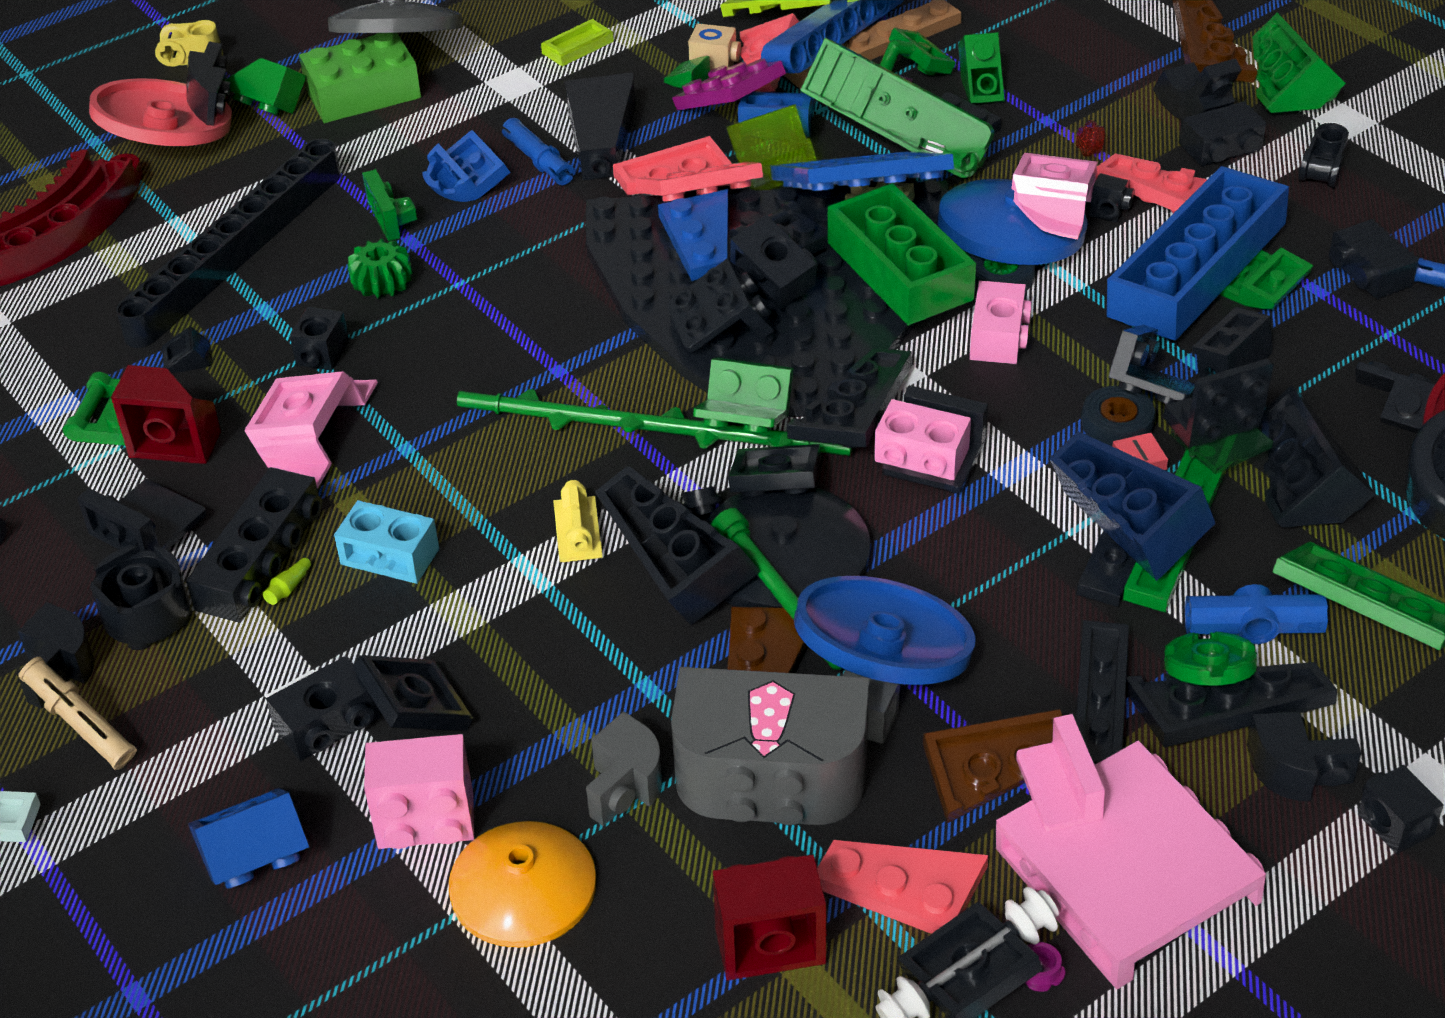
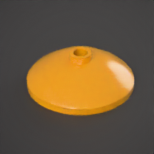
[449,821,596,947]

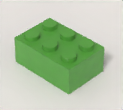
[299,33,421,123]

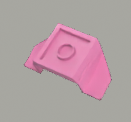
[1011,153,1098,239]
[244,371,378,488]

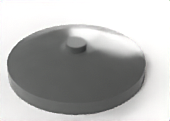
[328,0,462,33]

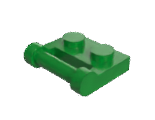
[62,372,125,446]

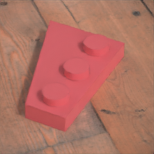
[613,136,732,195]
[635,162,763,201]
[817,840,988,934]

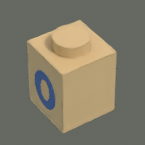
[688,23,741,71]

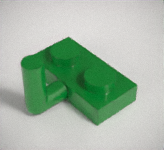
[880,28,956,76]

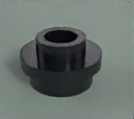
[682,486,723,516]

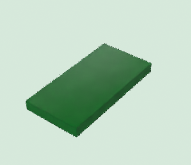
[1272,541,1445,650]

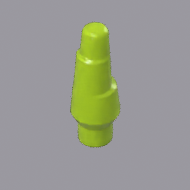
[263,558,311,605]

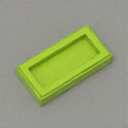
[541,19,614,67]

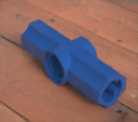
[1184,584,1328,644]

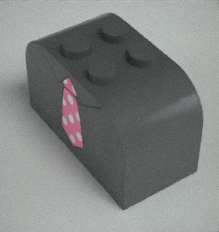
[671,667,869,825]

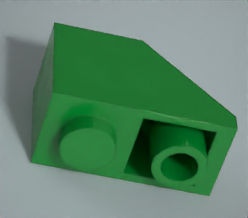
[958,32,1005,104]
[225,58,306,116]

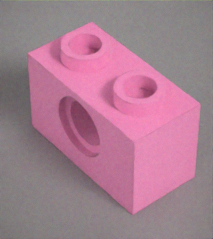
[970,281,1032,364]

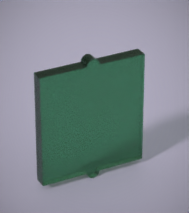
[1170,428,1273,474]

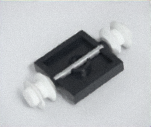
[875,887,1059,1018]

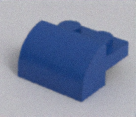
[738,91,815,137]

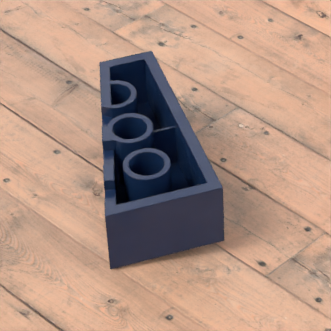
[1049,431,1215,581]

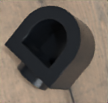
[1089,173,1135,223]

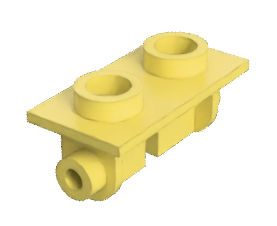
[553,480,602,562]

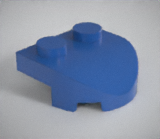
[422,130,511,202]

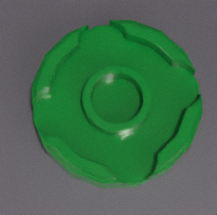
[1164,632,1257,686]

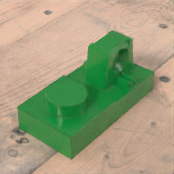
[362,169,417,241]

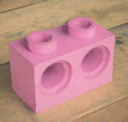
[875,399,971,481]

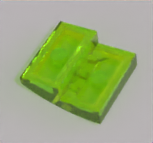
[726,104,817,190]

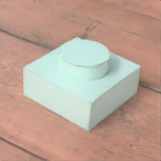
[0,791,41,842]

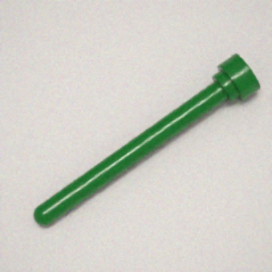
[711,508,842,670]

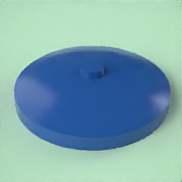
[938,179,1087,265]
[794,576,975,685]

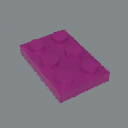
[672,58,786,110]

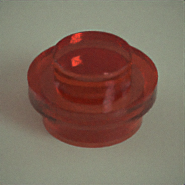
[1076,120,1105,157]

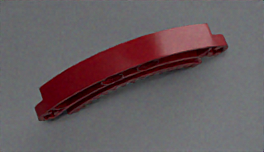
[0,149,143,287]

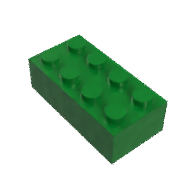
[828,183,976,325]

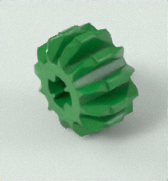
[347,239,412,299]

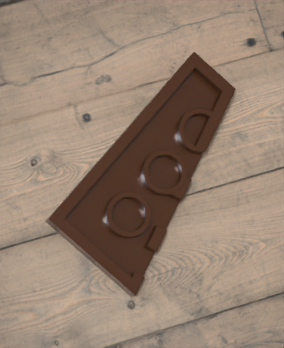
[1172,0,1258,83]

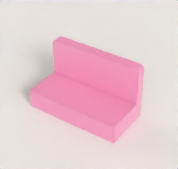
[1016,714,1105,832]

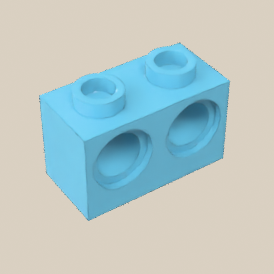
[334,500,439,584]

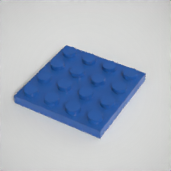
[770,151,954,191]

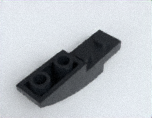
[186,42,231,126]

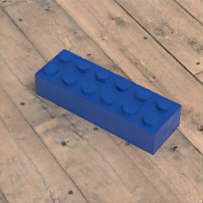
[1107,166,1289,341]

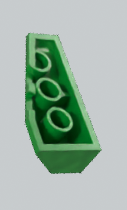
[1252,12,1346,113]

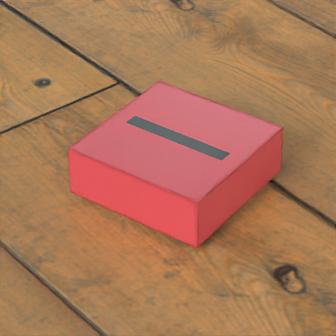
[1112,433,1168,470]

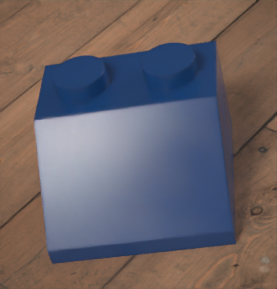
[188,788,309,889]

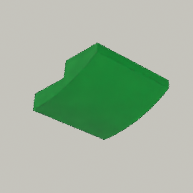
[1219,247,1313,309]

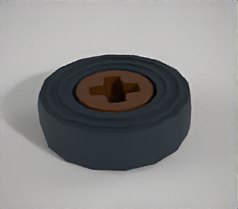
[1081,386,1156,446]

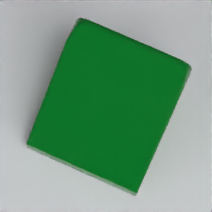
[664,55,710,89]

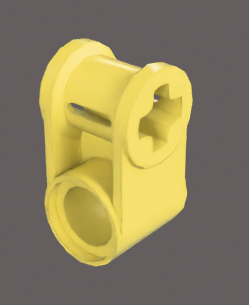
[155,20,223,67]

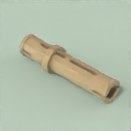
[19,657,137,770]

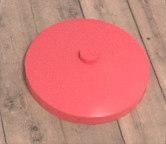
[89,78,232,146]

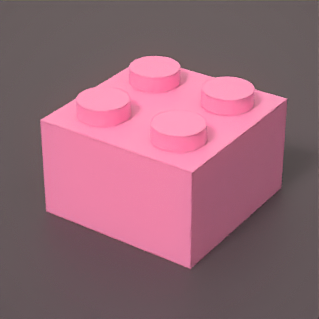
[364,734,474,849]

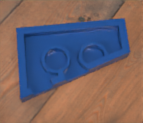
[658,189,728,281]

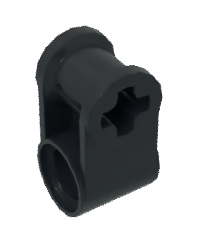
[1298,123,1349,188]

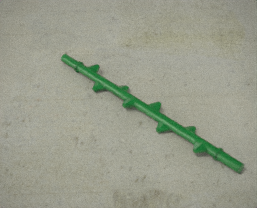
[457,389,852,456]

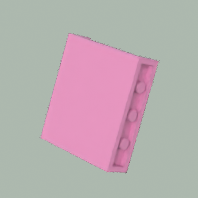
[996,740,1266,990]

